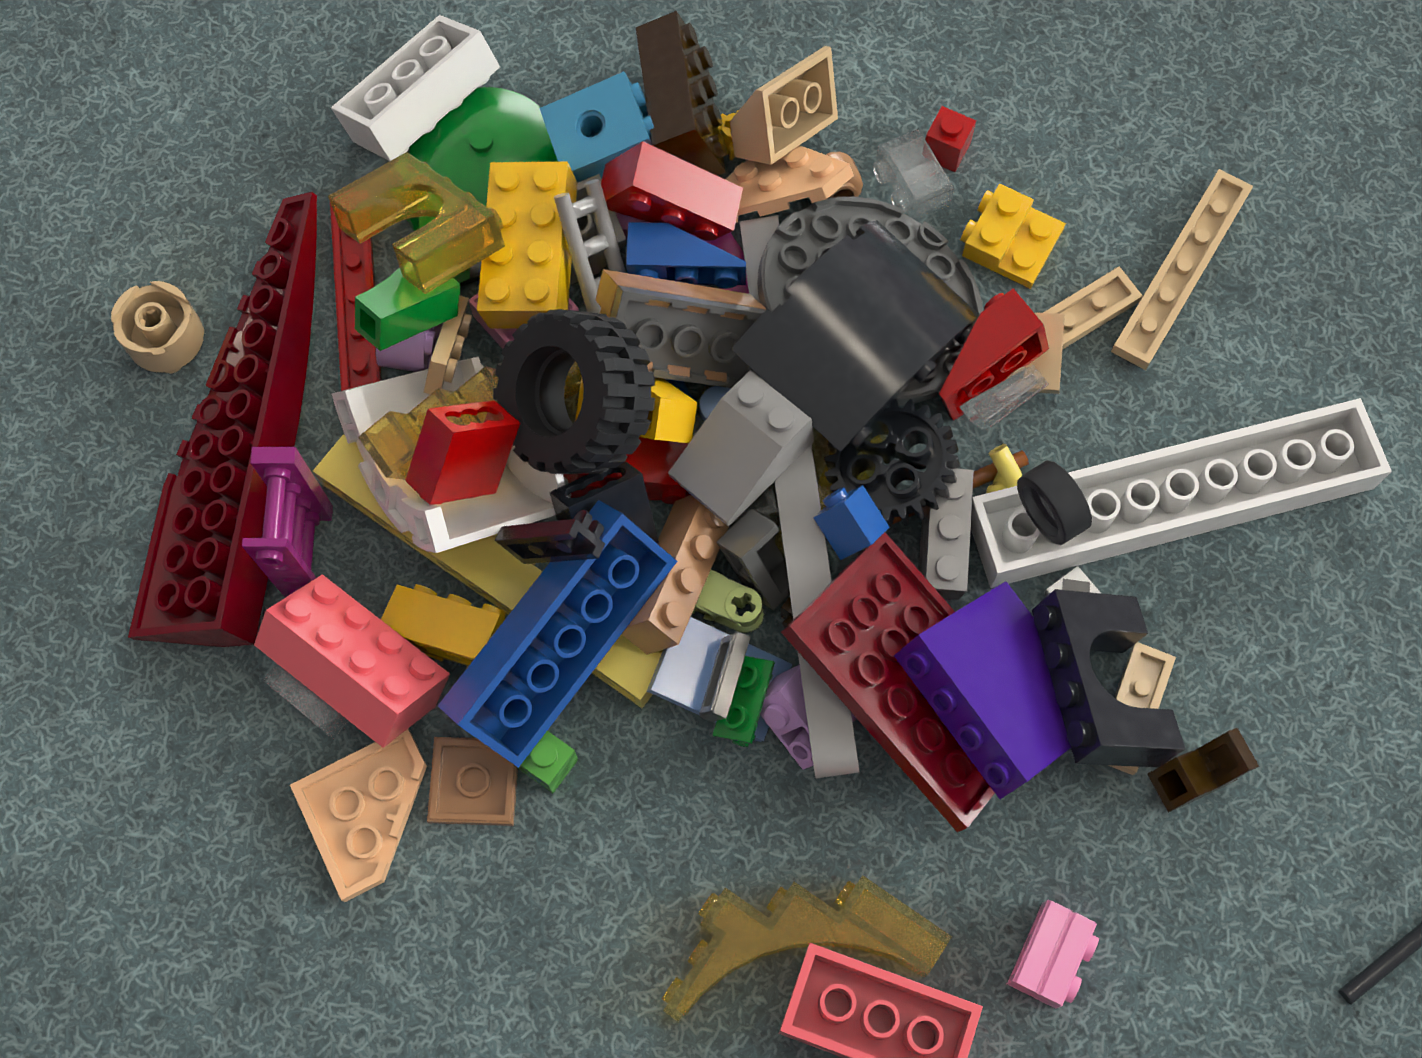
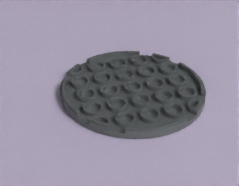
[757,197,983,406]

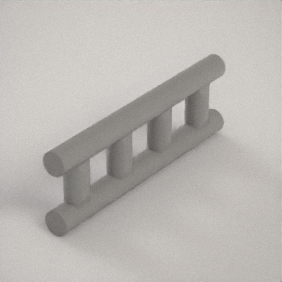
[554,179,626,313]

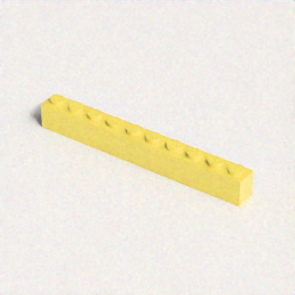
[313,434,663,708]

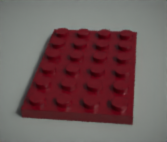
[781,532,995,833]

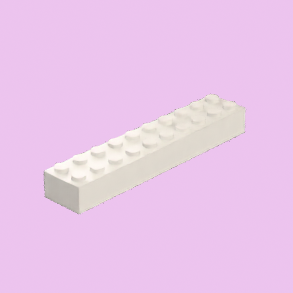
[971,398,1392,588]

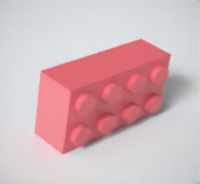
[254,574,450,748]
[779,943,983,1058]

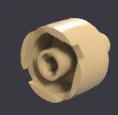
[111,281,204,373]

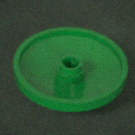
[409,87,558,223]

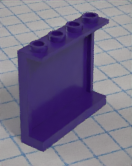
[894,581,1071,800]

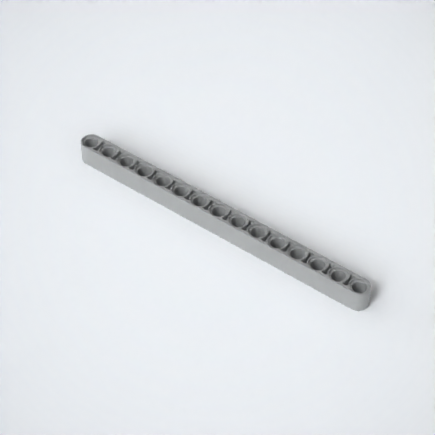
[740,215,860,779]

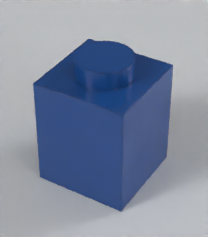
[813,485,889,560]

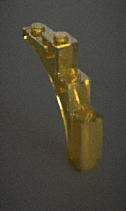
[662,875,952,1023]

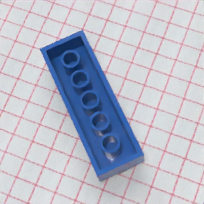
[438,500,678,768]

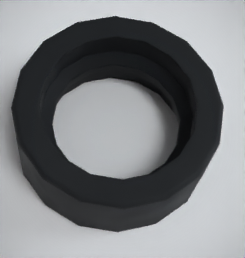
[1017,460,1092,545]

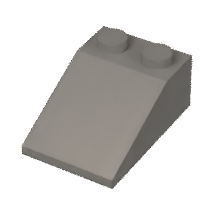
[668,370,814,526]

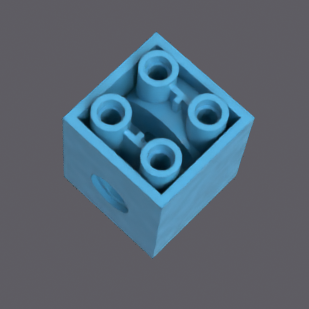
[539,72,654,182]

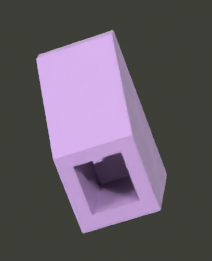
[760,665,813,770]

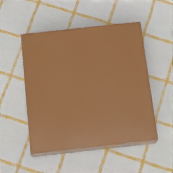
[427,737,518,826]

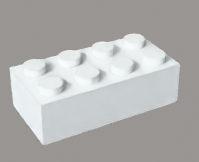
[331,15,500,162]

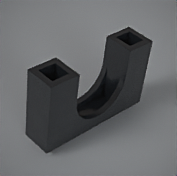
[1032,589,1185,768]

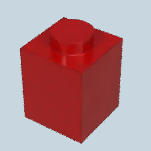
[921,106,977,172]

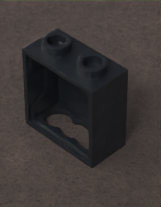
[549,461,659,544]

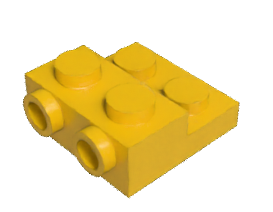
[960,183,1066,289]

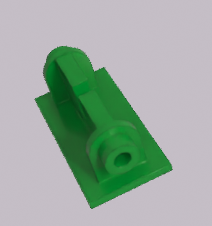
[713,656,775,747]

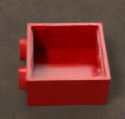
[405,400,520,505]

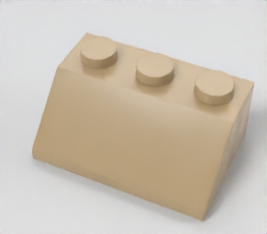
[730,46,838,165]

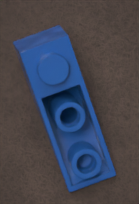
[626,222,746,289]

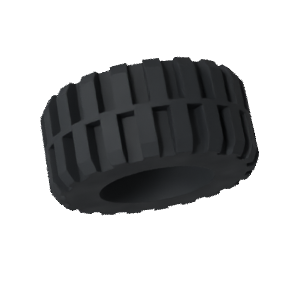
[493,309,655,474]

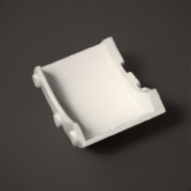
[332,357,571,553]

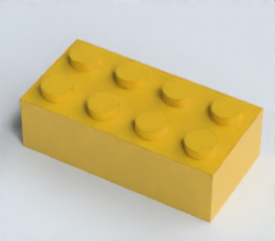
[477,161,578,329]

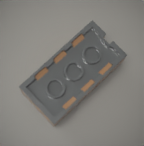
[595,269,767,388]

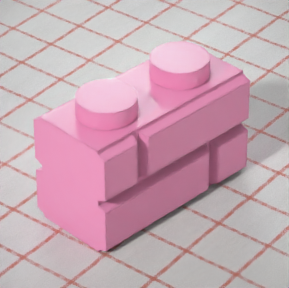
[1007,900,1099,1009]

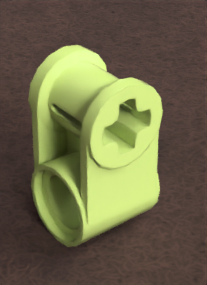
[692,570,764,633]

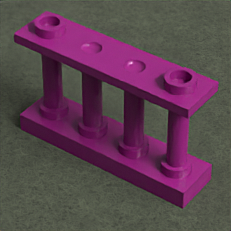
[242,447,333,597]

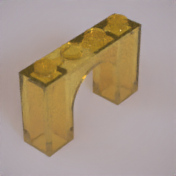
[328,152,505,294]

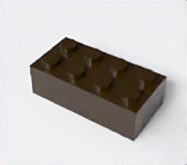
[635,10,728,176]

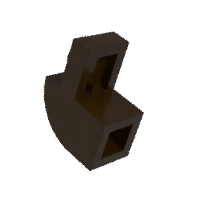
[1147,728,1260,813]

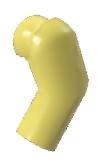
[986,444,1022,493]

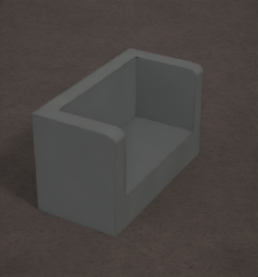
[716,509,790,610]

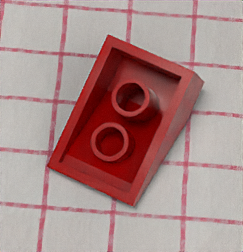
[939,288,1049,421]

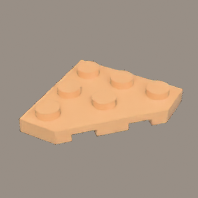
[725,145,854,223]
[290,728,427,902]

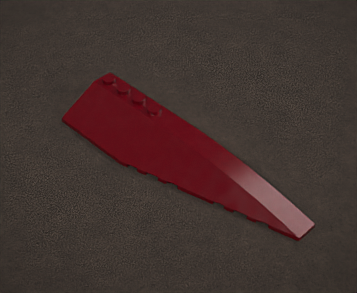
[128,192,317,647]

